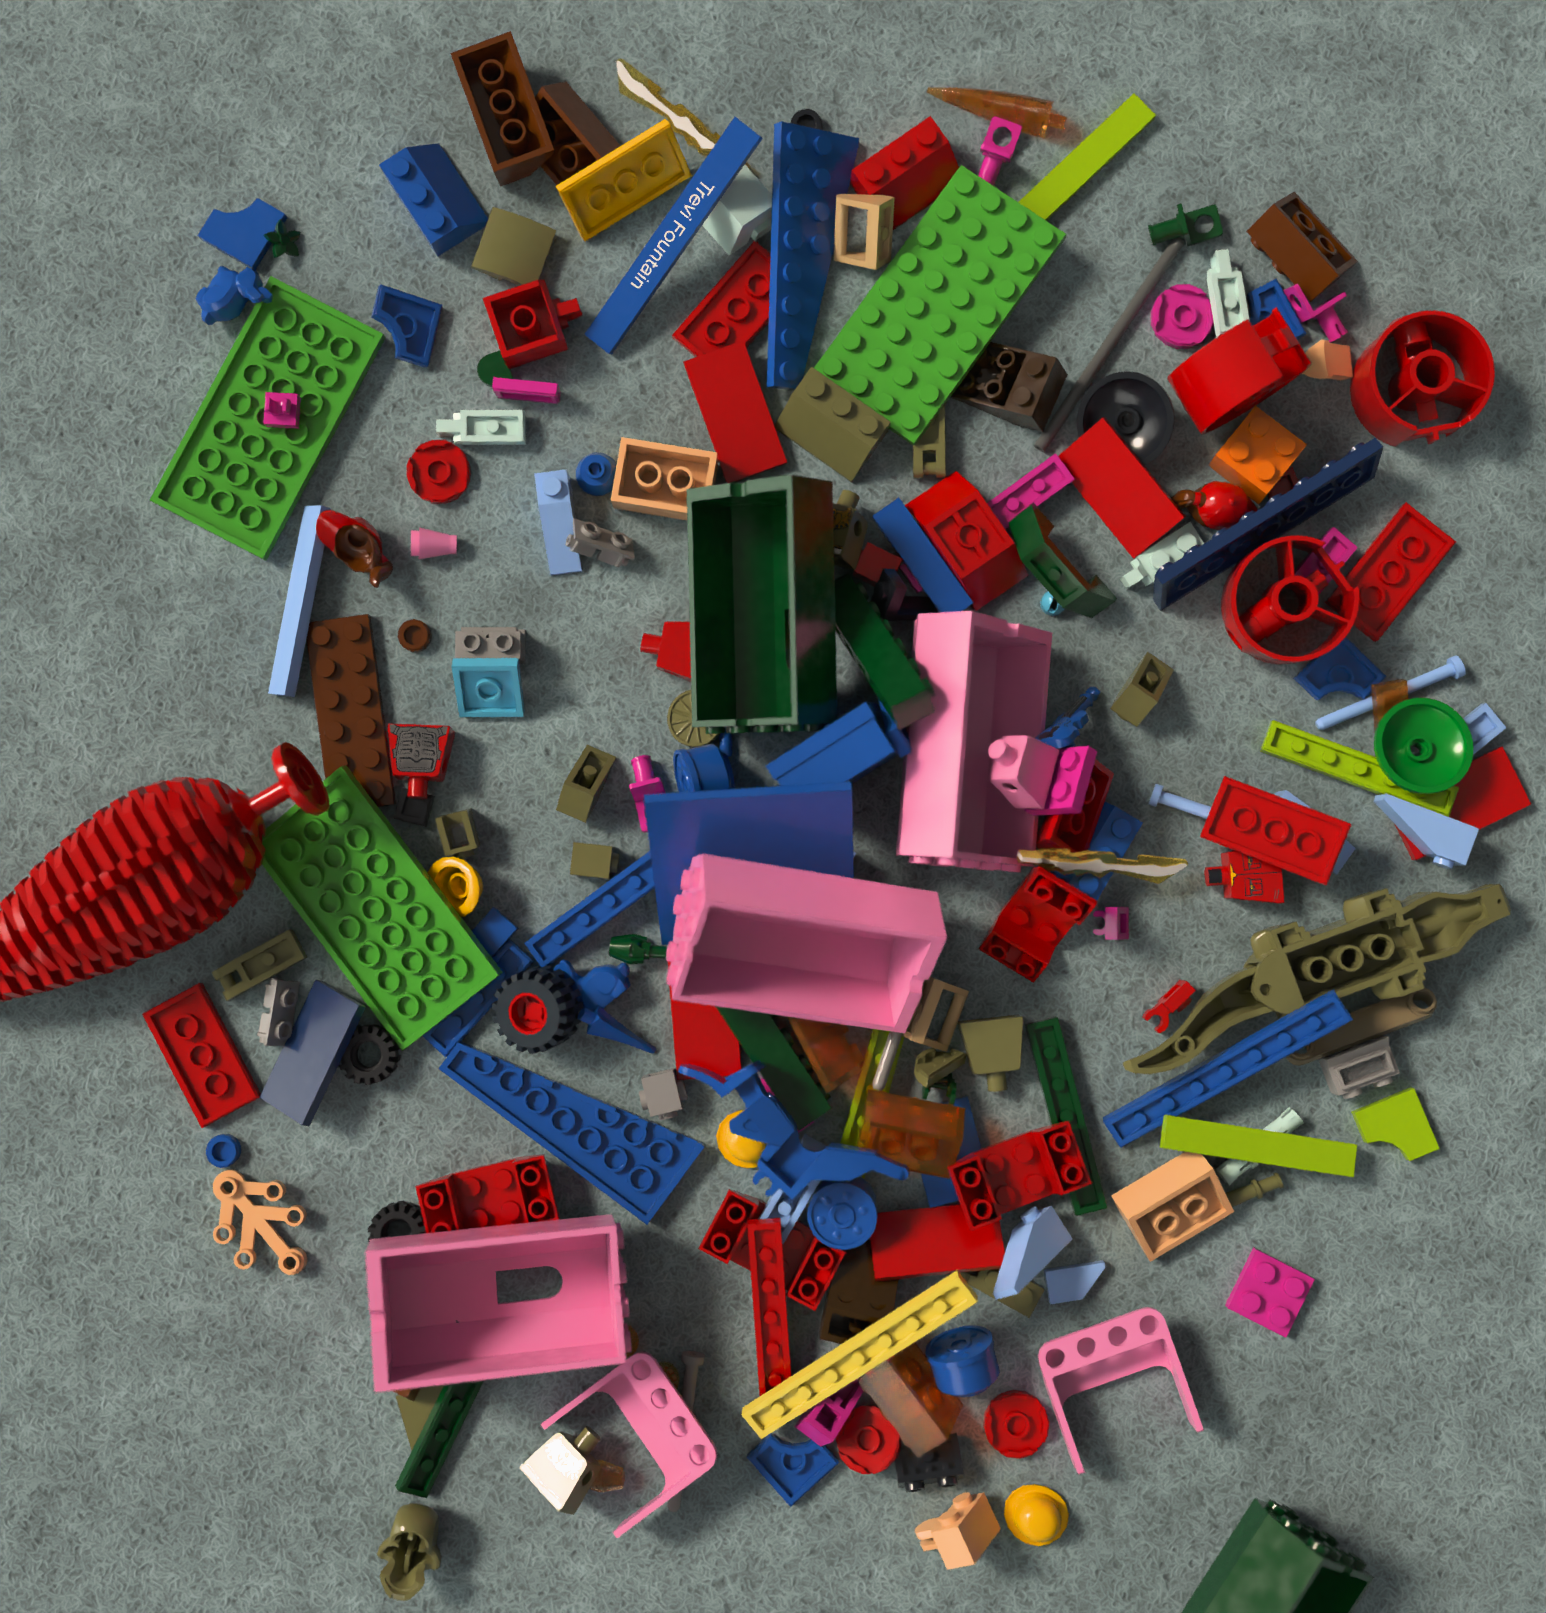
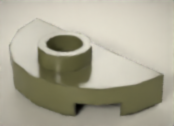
[914,1048,967,1088]

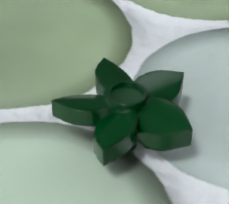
[263,219,301,258]

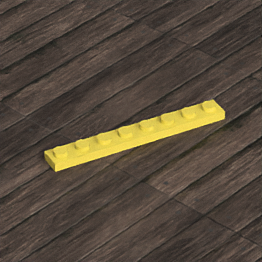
[741,1270,978,1439]

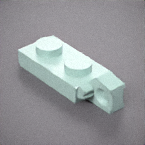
[1207,249,1250,338]
[436,410,526,445]
[1120,522,1205,589]

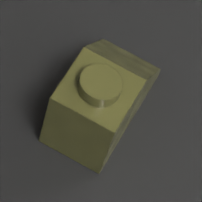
[1110,652,1174,727]
[556,745,616,823]

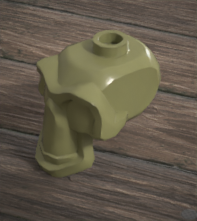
[377,1503,441,1601]

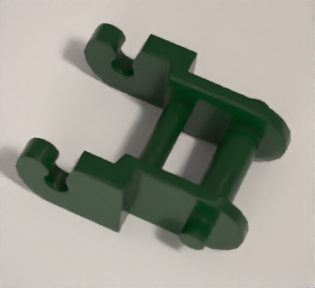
[922,1073,957,1105]

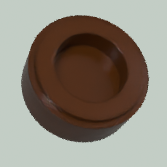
[398,619,432,652]

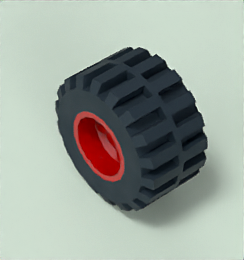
[492,966,583,1054]

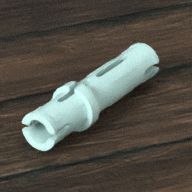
[1215,1107,1304,1186]

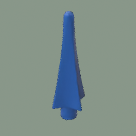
[578,1005,656,1053]

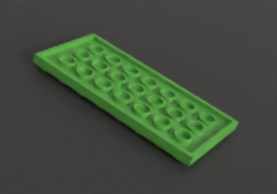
[814,165,1066,445]
[150,276,386,561]
[262,765,503,1051]

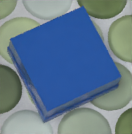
[766,702,899,786]

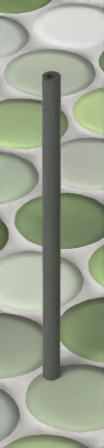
[1034,237,1184,453]

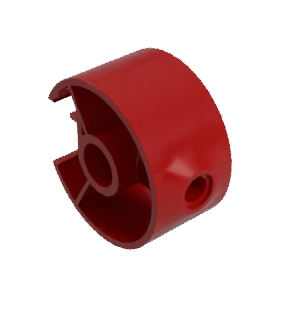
[1167,307,1312,435]
[1350,310,1495,447]
[1221,535,1360,664]

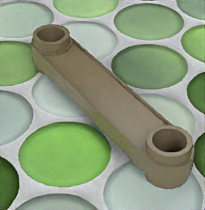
[1286,988,1437,1066]

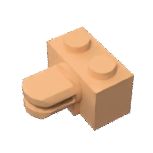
[915,1492,1001,1570]

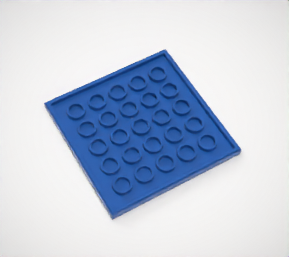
[644,782,854,945]

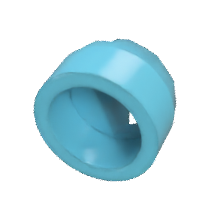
[1040,591,1065,616]

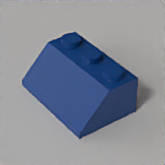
[379,143,488,257]
[1036,802,1143,900]

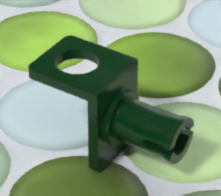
[1148,203,1223,246]

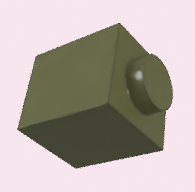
[570,842,620,879]

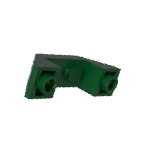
[1008,502,1117,618]

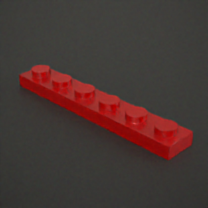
[747,1218,791,1396]

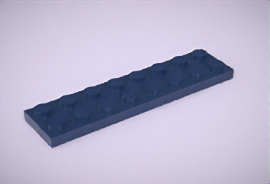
[1153,437,1383,611]

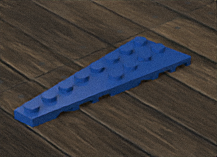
[767,121,859,390]
[438,1042,705,1225]

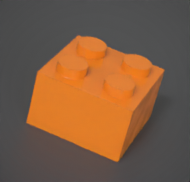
[1208,405,1307,504]

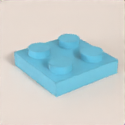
[451,658,525,717]

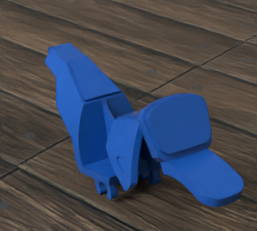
[678,1060,910,1200]

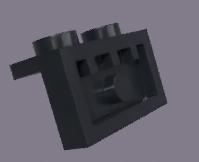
[895,1433,964,1492]

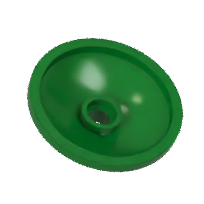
[1374,698,1474,794]

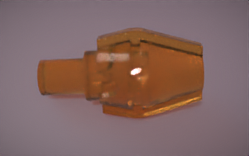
[590,1460,625,1492]

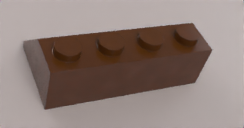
[450,31,555,187]

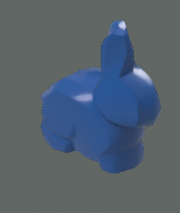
[195,266,273,325]
[554,959,631,1012]

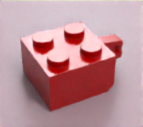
[483,280,582,369]

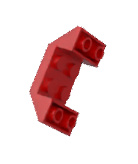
[905,471,1029,612]
[978,866,1098,983]
[947,1121,1092,1231]
[415,1154,560,1233]
[698,1189,846,1311]

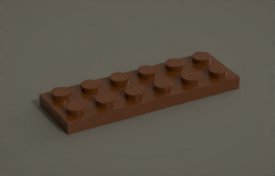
[306,614,396,807]

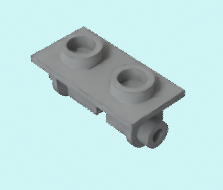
[565,518,635,567]
[257,978,300,1046]

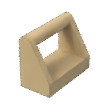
[834,194,895,270]
[902,977,969,1052]

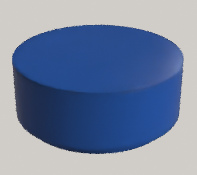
[206,1134,241,1168]

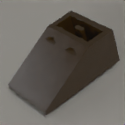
[951,342,1068,432]
[819,1240,899,1344]

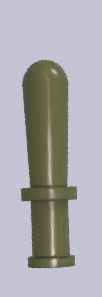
[1225,1172,1284,1207]

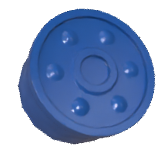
[673,744,735,792]
[807,1176,877,1250]
[925,1325,1000,1397]

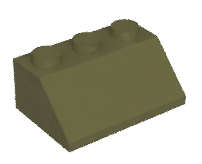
[775,367,891,483]

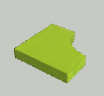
[1351,1087,1440,1161]

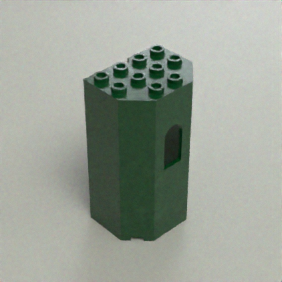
[686,474,838,734]
[1181,1498,1374,1613]

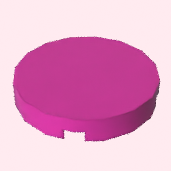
[1151,284,1214,349]

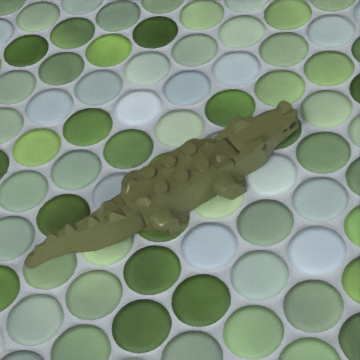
[1123,884,1511,1074]

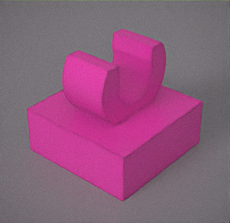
[263,392,301,429]
[1093,907,1129,940]

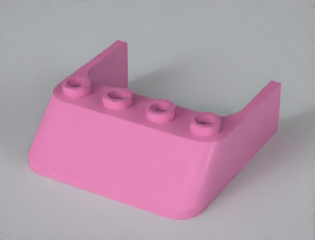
[1038,1307,1204,1475]
[541,1352,717,1538]

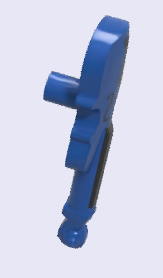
[1035,687,1100,748]

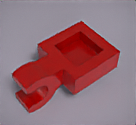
[1142,980,1196,1033]

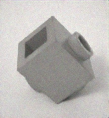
[639,1068,688,1120]

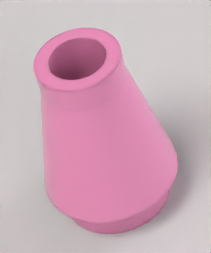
[411,527,457,560]

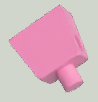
[988,736,1059,809]

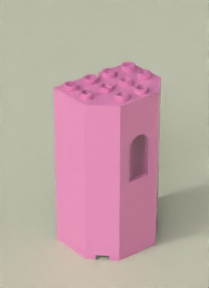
[896,611,1052,872]
[666,854,947,1033]
[366,1214,631,1392]

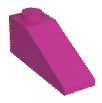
[794,1364,880,1447]

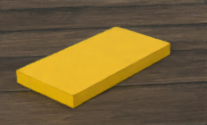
[555,119,692,241]

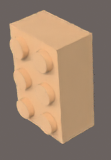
[611,437,719,520]

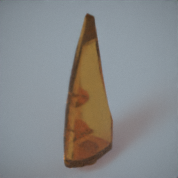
[927,87,1067,138]

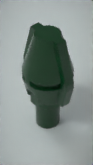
[609,934,667,964]

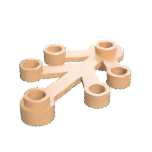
[213,1170,307,1275]

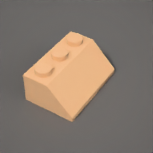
[1111,1152,1234,1262]

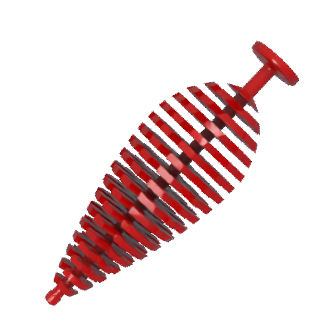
[0,742,330,1002]

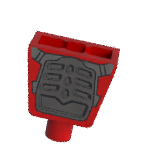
[388,723,455,799]

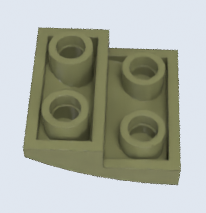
[471,207,556,286]

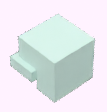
[702,165,772,256]

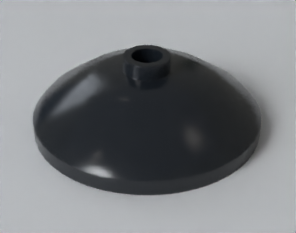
[1077,371,1175,466]

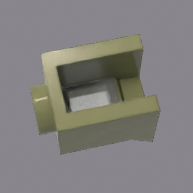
[435,808,481,859]

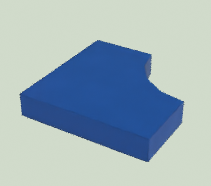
[198,198,288,270]
[1246,278,1306,340]
[371,284,443,368]
[1294,637,1387,701]
[747,1433,839,1507]

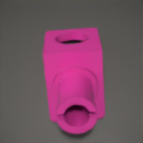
[978,116,1022,186]
[1284,284,1348,343]
[629,755,666,833]

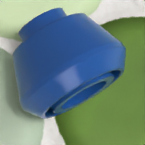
[576,452,617,496]

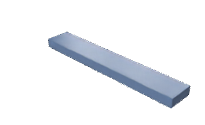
[268,505,331,697]

